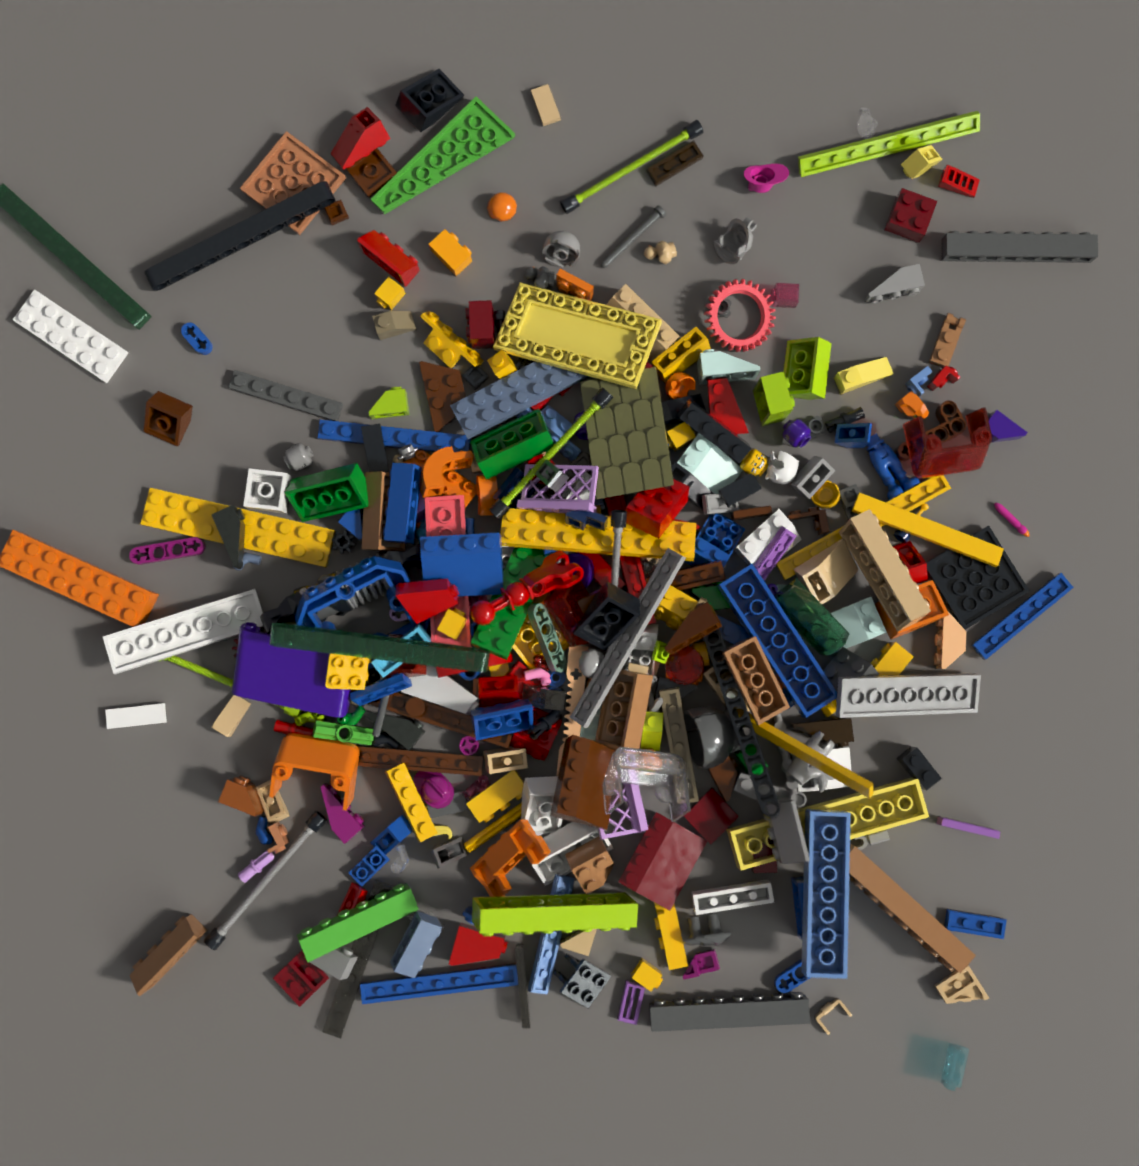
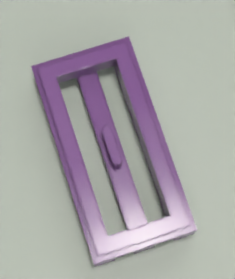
[617,980,645,1025]

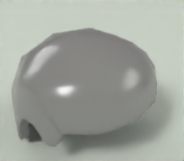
[579,648,604,678]

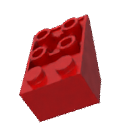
[330,107,390,170]

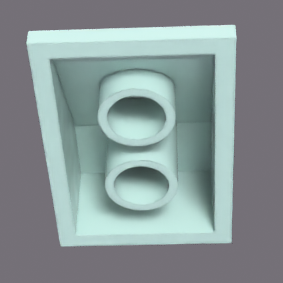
[697,349,760,385]
[677,433,743,494]
[815,597,886,655]

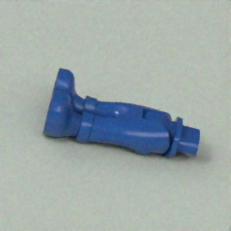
[866,433,920,500]

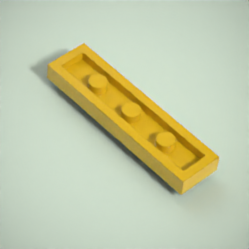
[385,763,437,842]

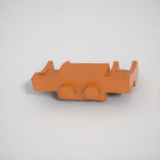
[470,819,551,897]

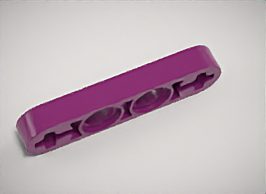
[129,537,206,565]

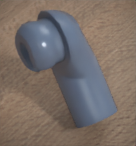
[233,552,262,570]

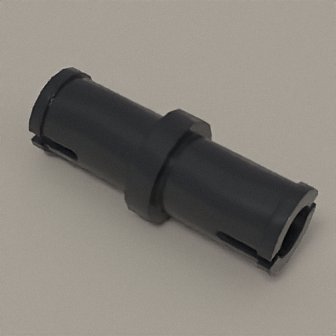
[825,407,865,433]
[527,708,562,740]

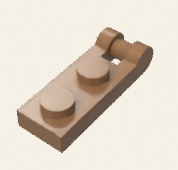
[929,313,966,368]

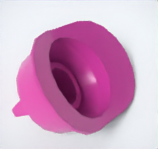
[744,163,789,193]

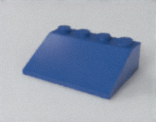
[420,533,504,597]

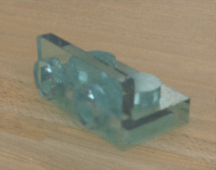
[941,1043,969,1091]

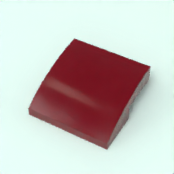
[684,788,739,845]
[273,950,329,1007]

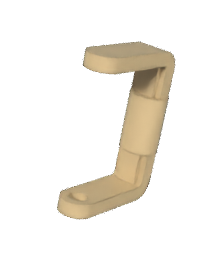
[815,998,852,1035]

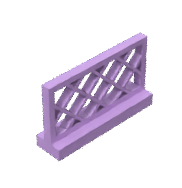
[517,464,599,513]
[598,752,648,840]

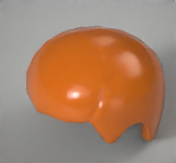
[487,192,517,222]
[665,372,696,399]

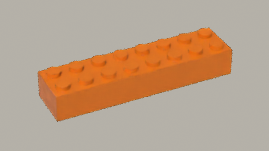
[0,530,159,627]

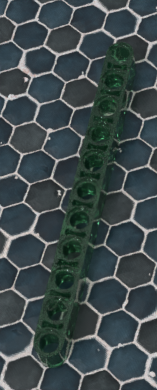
[0,183,152,330]
[269,623,490,672]

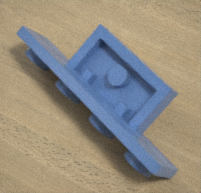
[515,405,581,462]

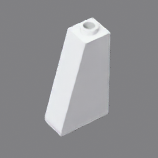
[401,658,480,715]

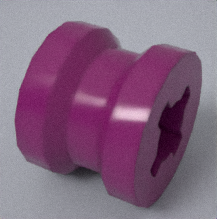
[459,736,479,755]

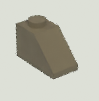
[372,311,417,340]

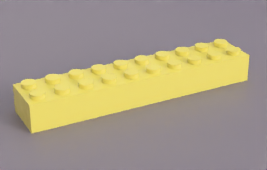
[726,778,929,870]

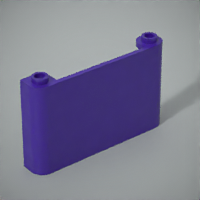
[232,622,358,718]

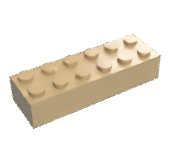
[839,509,931,632]

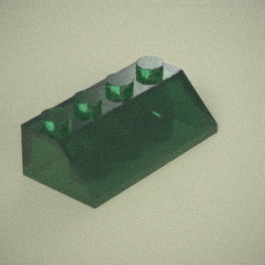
[774,578,850,655]

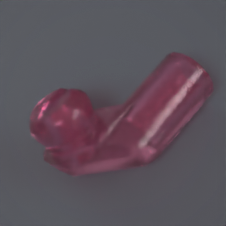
[463,775,489,800]

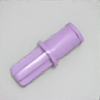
[238,850,274,883]

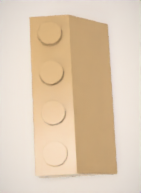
[607,284,680,365]

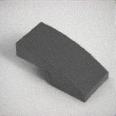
[839,484,859,521]

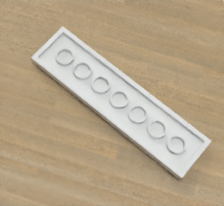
[103,589,263,674]

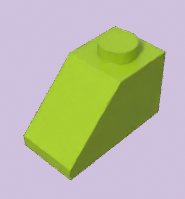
[369,387,409,419]

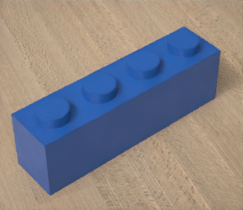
[383,463,422,544]

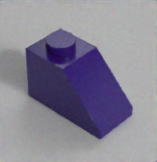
[978,410,1028,442]

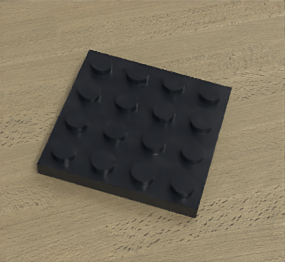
[926,526,1029,630]

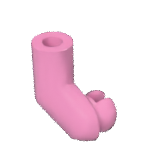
[524,668,551,686]

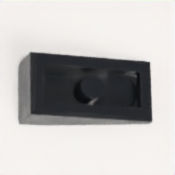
[718,474,761,507]

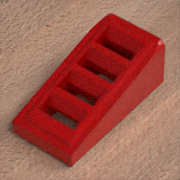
[938,165,980,198]

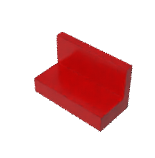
[478,675,520,707]

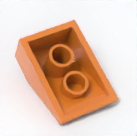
[875,580,949,640]

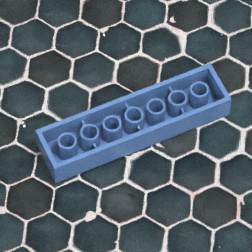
[802,809,851,979]

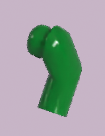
[337,706,366,725]

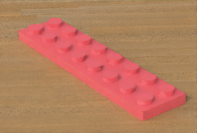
[425,495,472,653]

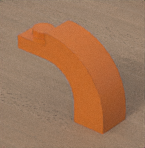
[420,446,474,499]

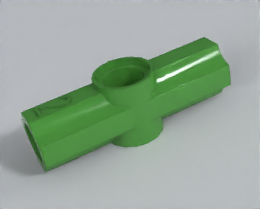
[312,720,374,746]

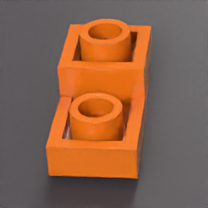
[476,475,498,516]

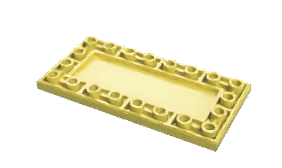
[493,283,662,389]

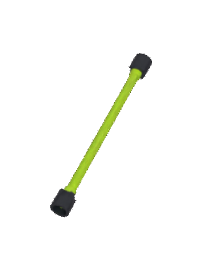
[560,120,704,214]
[489,387,613,520]

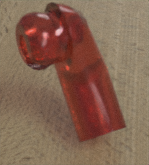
[533,654,559,671]

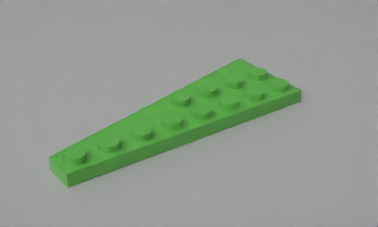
[371,97,515,214]

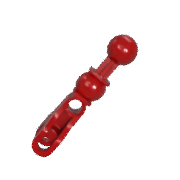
[470,551,584,626]

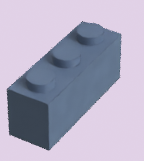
[390,911,442,978]

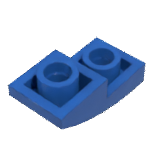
[349,845,390,887]

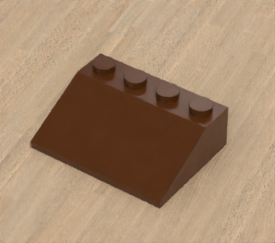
[550,735,622,830]

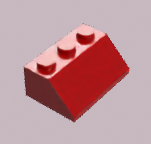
[357,230,420,287]

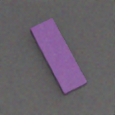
[754,526,797,581]
[936,816,1000,839]

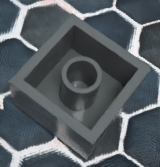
[823,646,879,692]

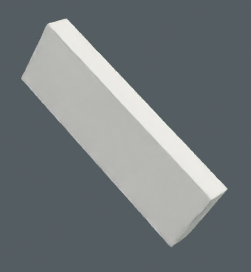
[105,703,167,729]

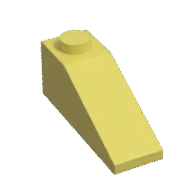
[834,357,893,395]

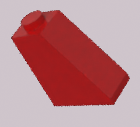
[396,579,459,624]
[448,923,508,966]

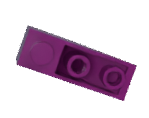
[321,783,365,844]

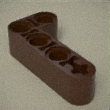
[894,400,966,462]

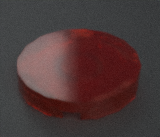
[665,646,704,685]

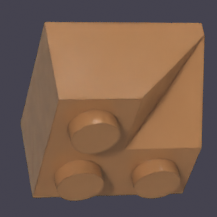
[565,836,615,895]

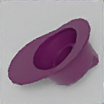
[413,771,454,809]

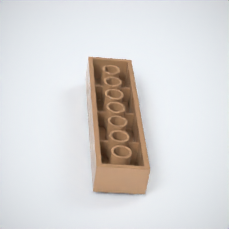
[849,844,976,974]

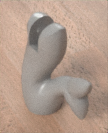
[786,731,834,793]

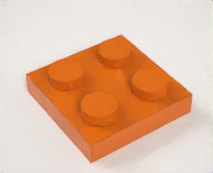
[556,268,594,301]

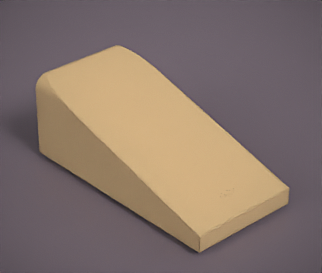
[212,695,251,737]
[256,780,290,824]

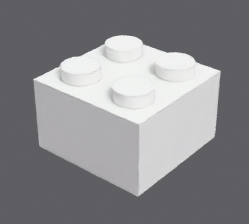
[243,468,292,514]

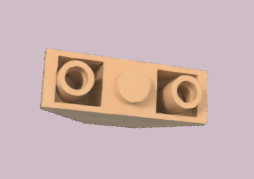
[934,612,966,669]

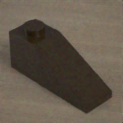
[790,718,854,747]

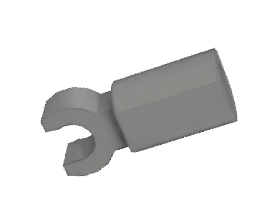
[854,829,890,850]

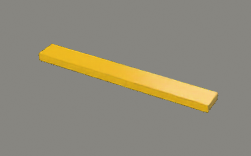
[852,492,1004,567]
[737,709,874,799]

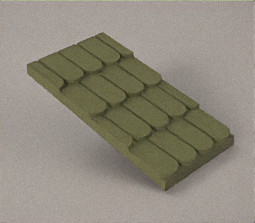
[580,367,674,499]

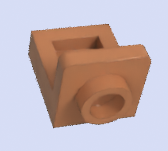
[267,822,289,854]

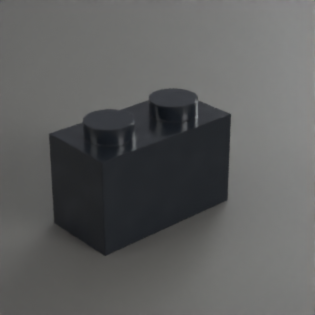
[897,746,942,791]

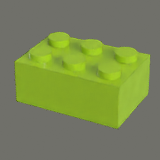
[752,372,795,426]

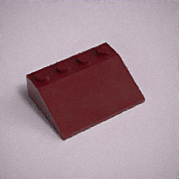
[618,812,707,911]

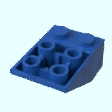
[684,513,745,568]

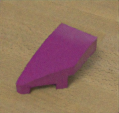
[683,949,720,980]

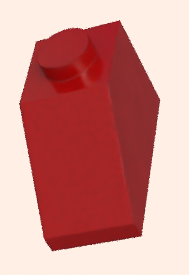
[892,541,928,584]

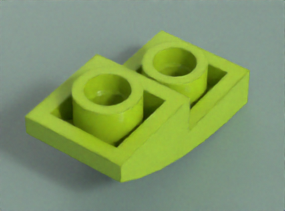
[651,640,676,667]

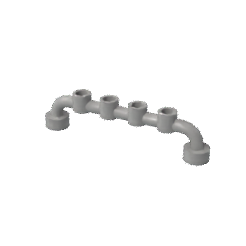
[774,712,807,809]

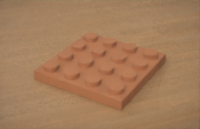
[240,131,346,235]

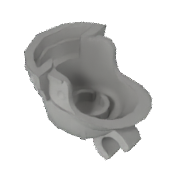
[714,217,757,265]

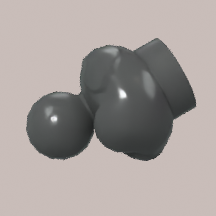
[524,266,554,289]

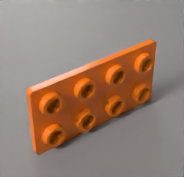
[404,449,477,508]

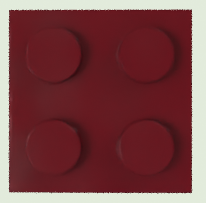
[884,188,937,243]
[465,300,495,349]

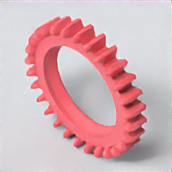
[704,279,776,352]

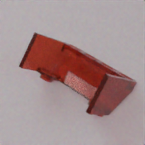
[903,407,992,479]

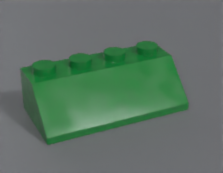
[470,409,555,480]
[284,463,369,522]

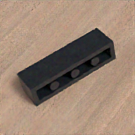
[677,398,752,463]

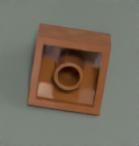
[218,775,264,816]

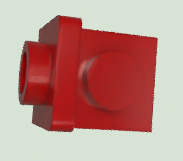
[927,365,960,391]

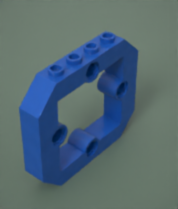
[295,556,430,670]

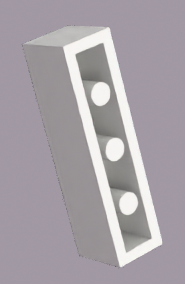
[691,879,774,915]

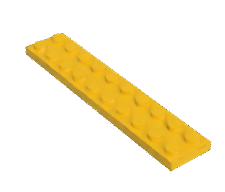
[140,488,336,568]
[500,508,696,561]

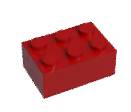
[626,479,690,539]

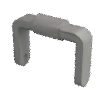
[648,675,663,712]

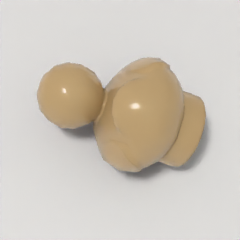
[644,241,677,265]

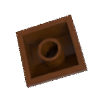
[143,391,193,447]

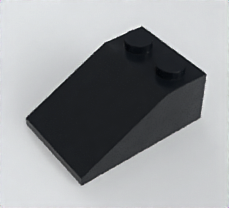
[395,68,464,132]
[573,582,640,651]

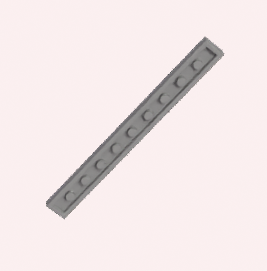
[570,548,686,728]

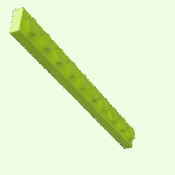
[798,111,980,177]

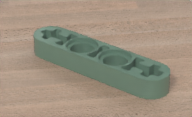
[527,603,567,672]

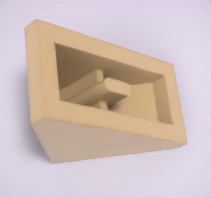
[560,929,597,956]

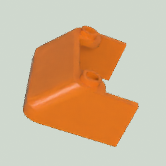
[269,733,359,811]

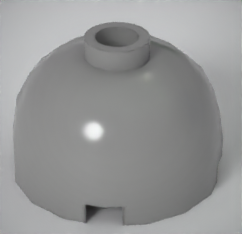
[542,231,581,268]

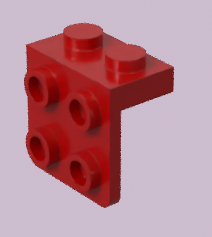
[510,707,562,761]

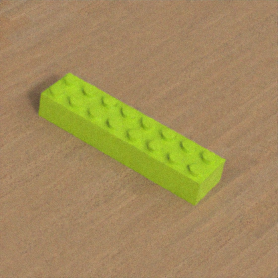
[472,892,638,936]

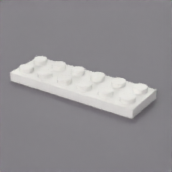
[13,289,128,383]

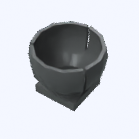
[683,706,746,769]

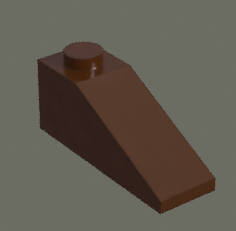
[665,602,722,655]

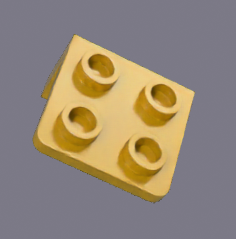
[654,585,698,630]
[325,644,371,690]

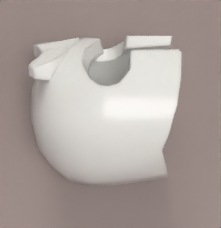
[765,451,799,485]

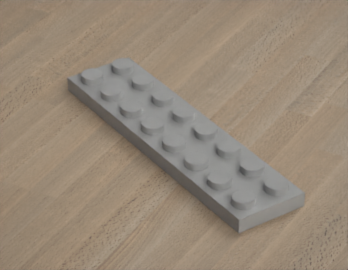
[836,673,981,718]

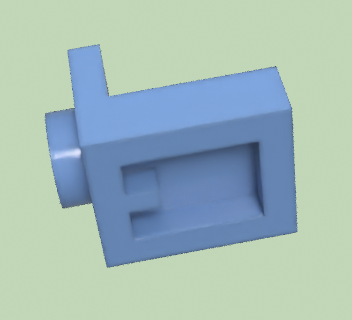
[905,366,933,397]

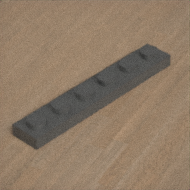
[229,370,343,421]

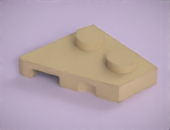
[934,965,989,1004]

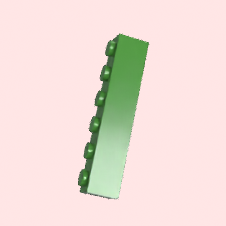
[297,883,419,962]

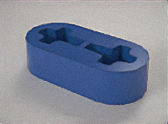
[181,322,213,355]

